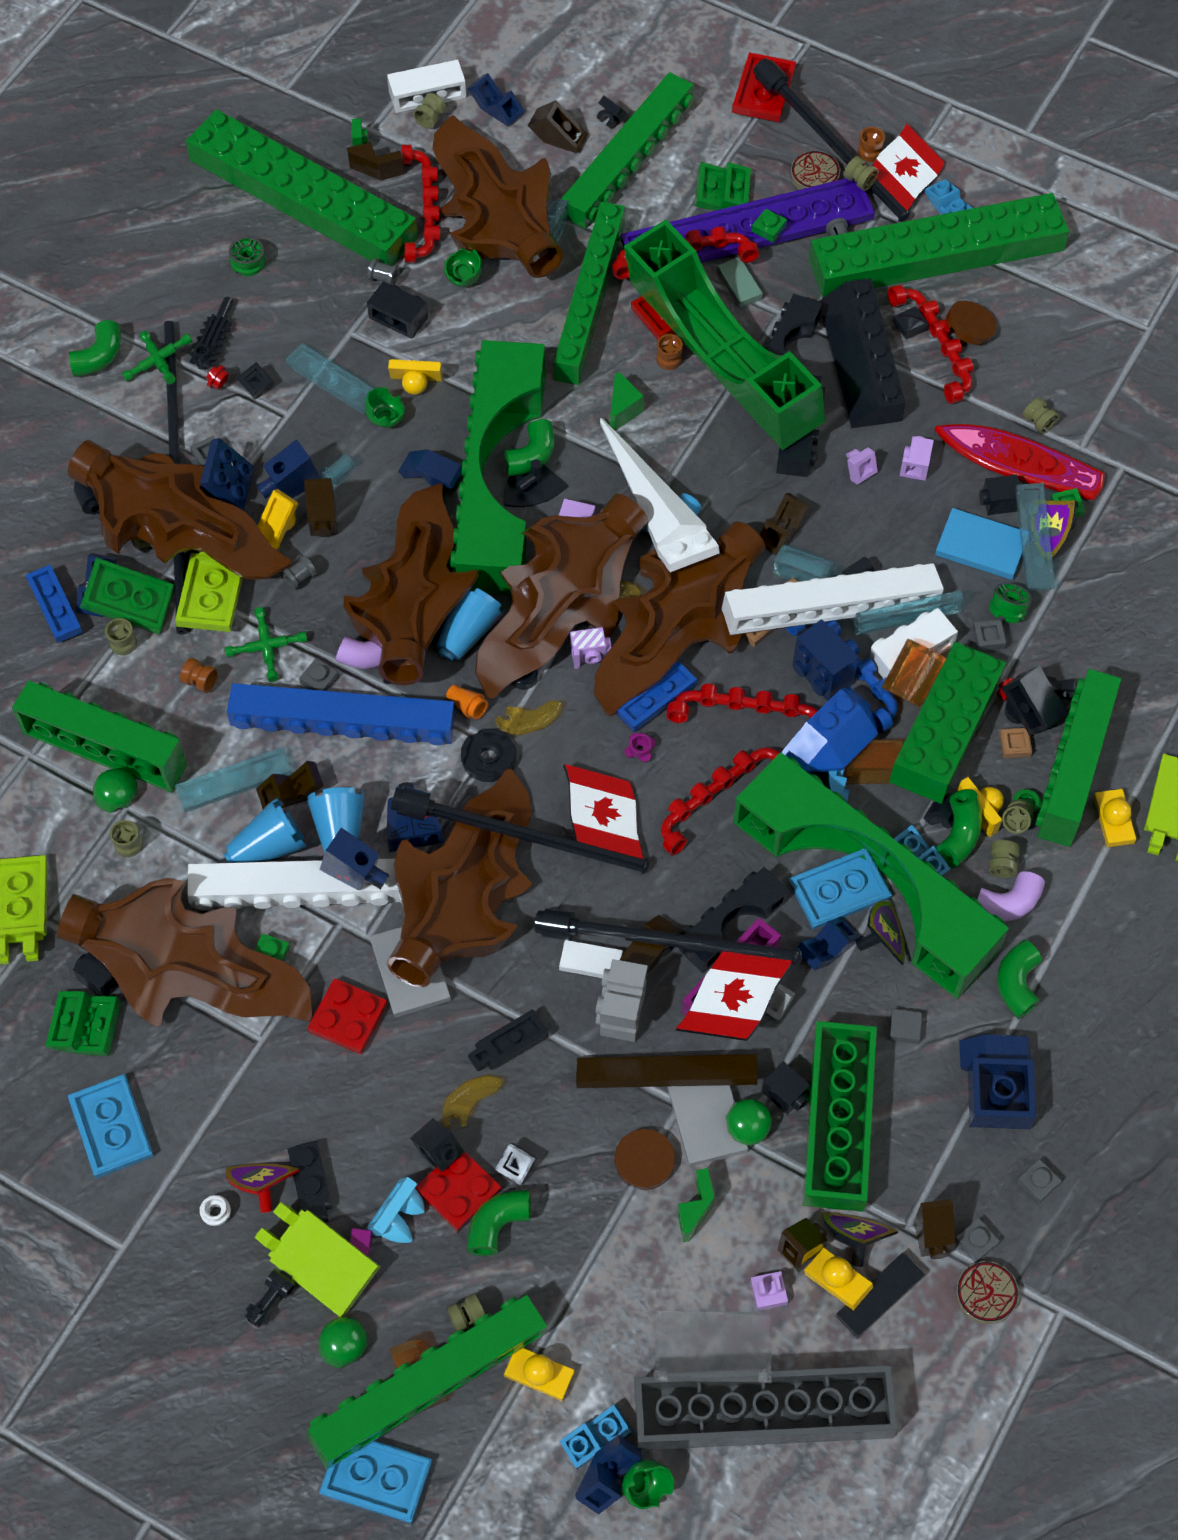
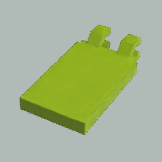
[175,551,243,632]
[1144,754,1178,861]
[0,855,48,964]
[254,1202,381,1317]

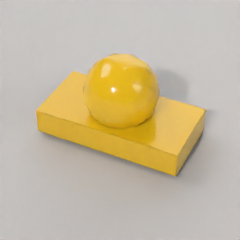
[388,359,443,395]
[258,489,299,549]
[957,777,1004,837]
[1093,789,1136,847]
[804,1248,873,1311]
[504,1348,575,1402]

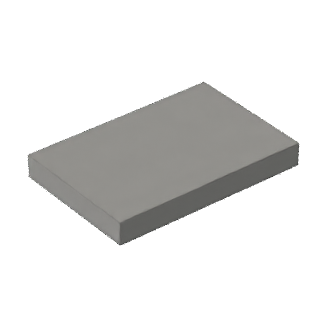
[369,927,451,1018]
[667,1085,748,1167]

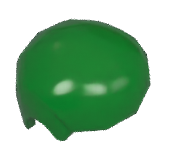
[444,248,483,287]
[365,387,405,428]
[93,768,137,813]
[725,1099,772,1145]
[318,1317,368,1368]
[622,1459,675,1510]

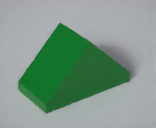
[610,372,644,431]

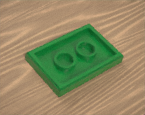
[80,557,175,634]

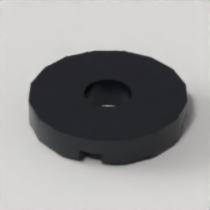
[461,728,517,782]

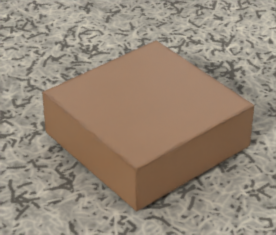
[999,728,1032,758]

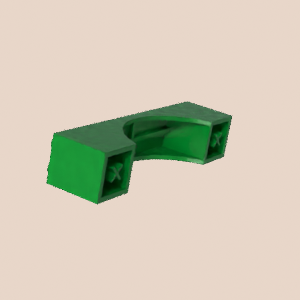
[624,219,825,450]
[451,340,546,596]
[733,752,1009,1000]

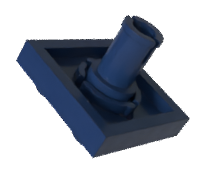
[200,438,254,510]

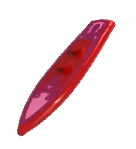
[934,424,1105,500]

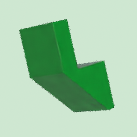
[677,1168,714,1242]

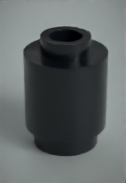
[73,481,100,515]

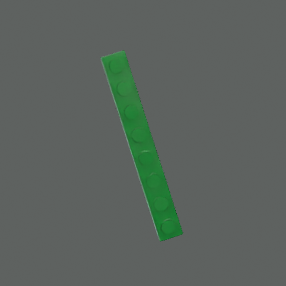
[560,72,695,229]
[553,202,625,385]
[307,1295,547,1470]

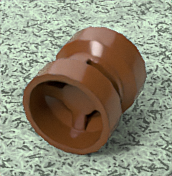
[858,127,885,162]
[656,334,683,370]
[180,657,218,693]

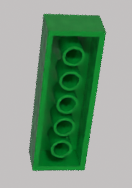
[889,641,1006,804]
[1035,669,1121,847]
[12,680,187,793]
[802,1021,877,1212]

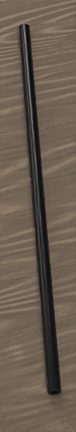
[164,321,187,635]

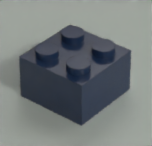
[792,619,859,701]
[968,1057,1036,1129]

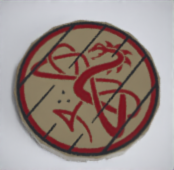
[791,151,840,190]
[956,1261,1019,1325]

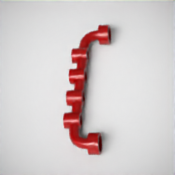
[401,144,440,263]
[612,226,759,279]
[888,284,973,404]
[666,684,818,723]
[660,747,782,856]

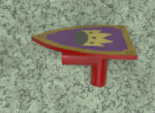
[225,1164,299,1213]

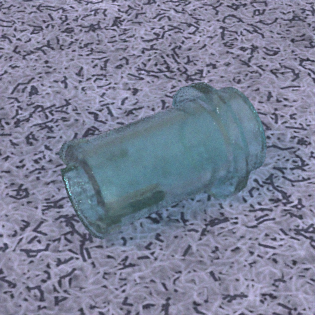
[320,454,354,485]

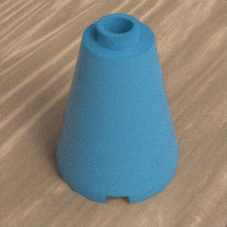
[436,588,506,662]
[308,787,365,854]
[224,798,308,863]

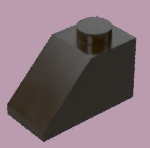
[527,100,588,153]
[304,478,338,537]
[914,1199,956,1259]
[777,1218,828,1273]

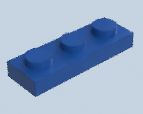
[25,564,83,643]
[616,661,697,732]

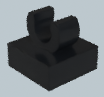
[597,95,630,129]
[923,792,954,829]

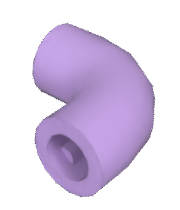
[336,636,381,669]
[977,871,1045,922]

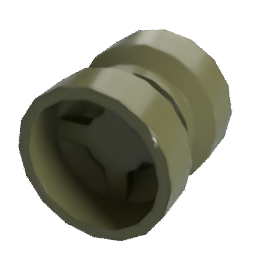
[413,93,447,129]
[843,156,879,191]
[1022,397,1060,434]
[105,618,137,655]
[1002,799,1035,834]
[110,820,143,858]
[988,840,1020,878]
[446,1293,485,1332]

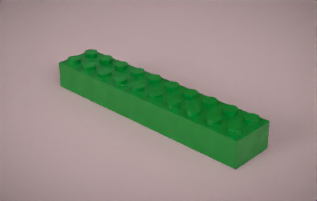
[186,109,418,266]
[809,193,1069,298]

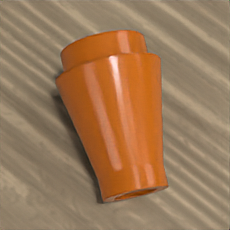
[446,684,488,720]

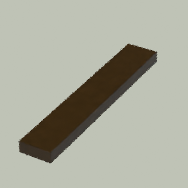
[576,1054,757,1088]

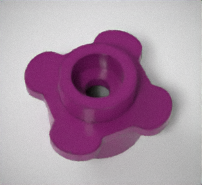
[624,733,656,763]

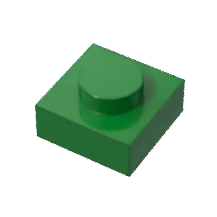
[352,118,368,146]
[752,209,787,242]
[1050,488,1085,518]
[254,933,290,961]

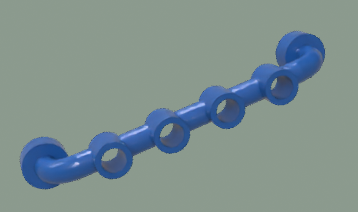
[785,620,898,733]

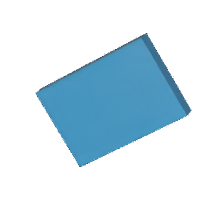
[935,508,1029,580]
[788,849,892,930]
[67,1074,154,1179]
[319,1441,432,1524]

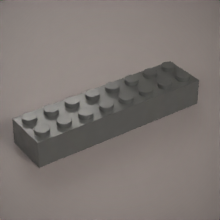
[634,1365,898,1450]

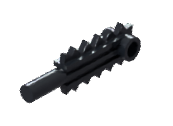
[189,297,234,370]

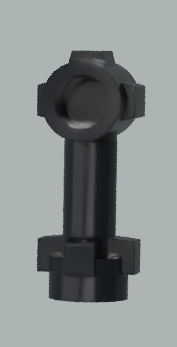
[244,1269,296,1328]

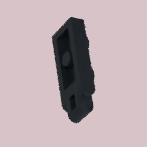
[468,1009,549,1071]
[287,1141,332,1223]

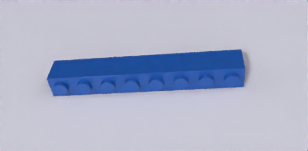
[227,683,455,745]

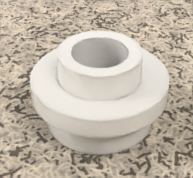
[200,1195,231,1226]

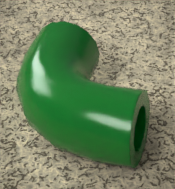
[69,320,121,377]
[505,419,555,476]
[936,789,983,868]
[997,940,1042,1020]
[467,1190,531,1256]

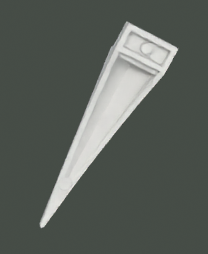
[600,418,719,572]

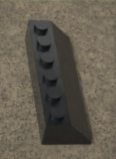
[819,278,906,429]

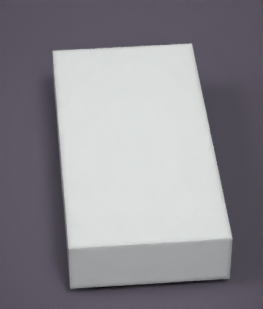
[559,940,622,978]

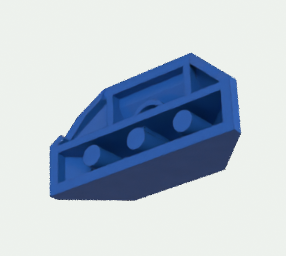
[781,686,878,773]

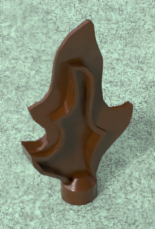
[432,115,563,278]
[68,440,291,579]
[344,483,479,685]
[475,493,648,699]
[594,521,766,717]
[387,769,533,987]
[57,878,313,1027]

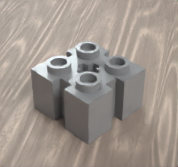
[596,959,647,1042]

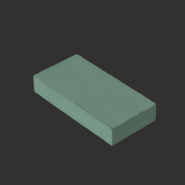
[717,257,763,308]

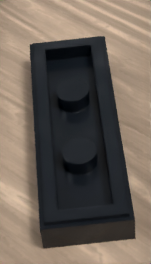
[836,1252,925,1339]

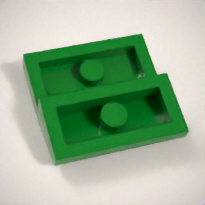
[694,162,751,210]
[45,991,122,1056]

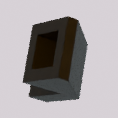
[347,142,404,180]
[760,493,811,556]
[256,761,324,809]
[620,915,682,974]

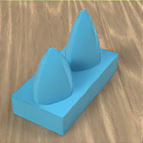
[365,1177,425,1243]

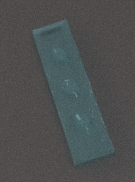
[285,343,374,416]
[1015,483,1055,591]
[853,591,964,635]
[175,747,292,813]

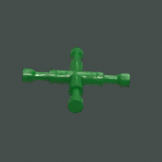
[122,331,193,384]
[225,607,308,682]

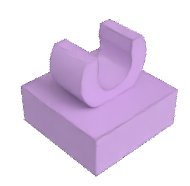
[846,447,878,485]
[750,1271,788,1311]

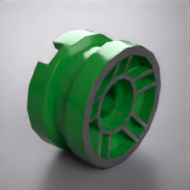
[229,236,266,276]
[989,583,1032,623]

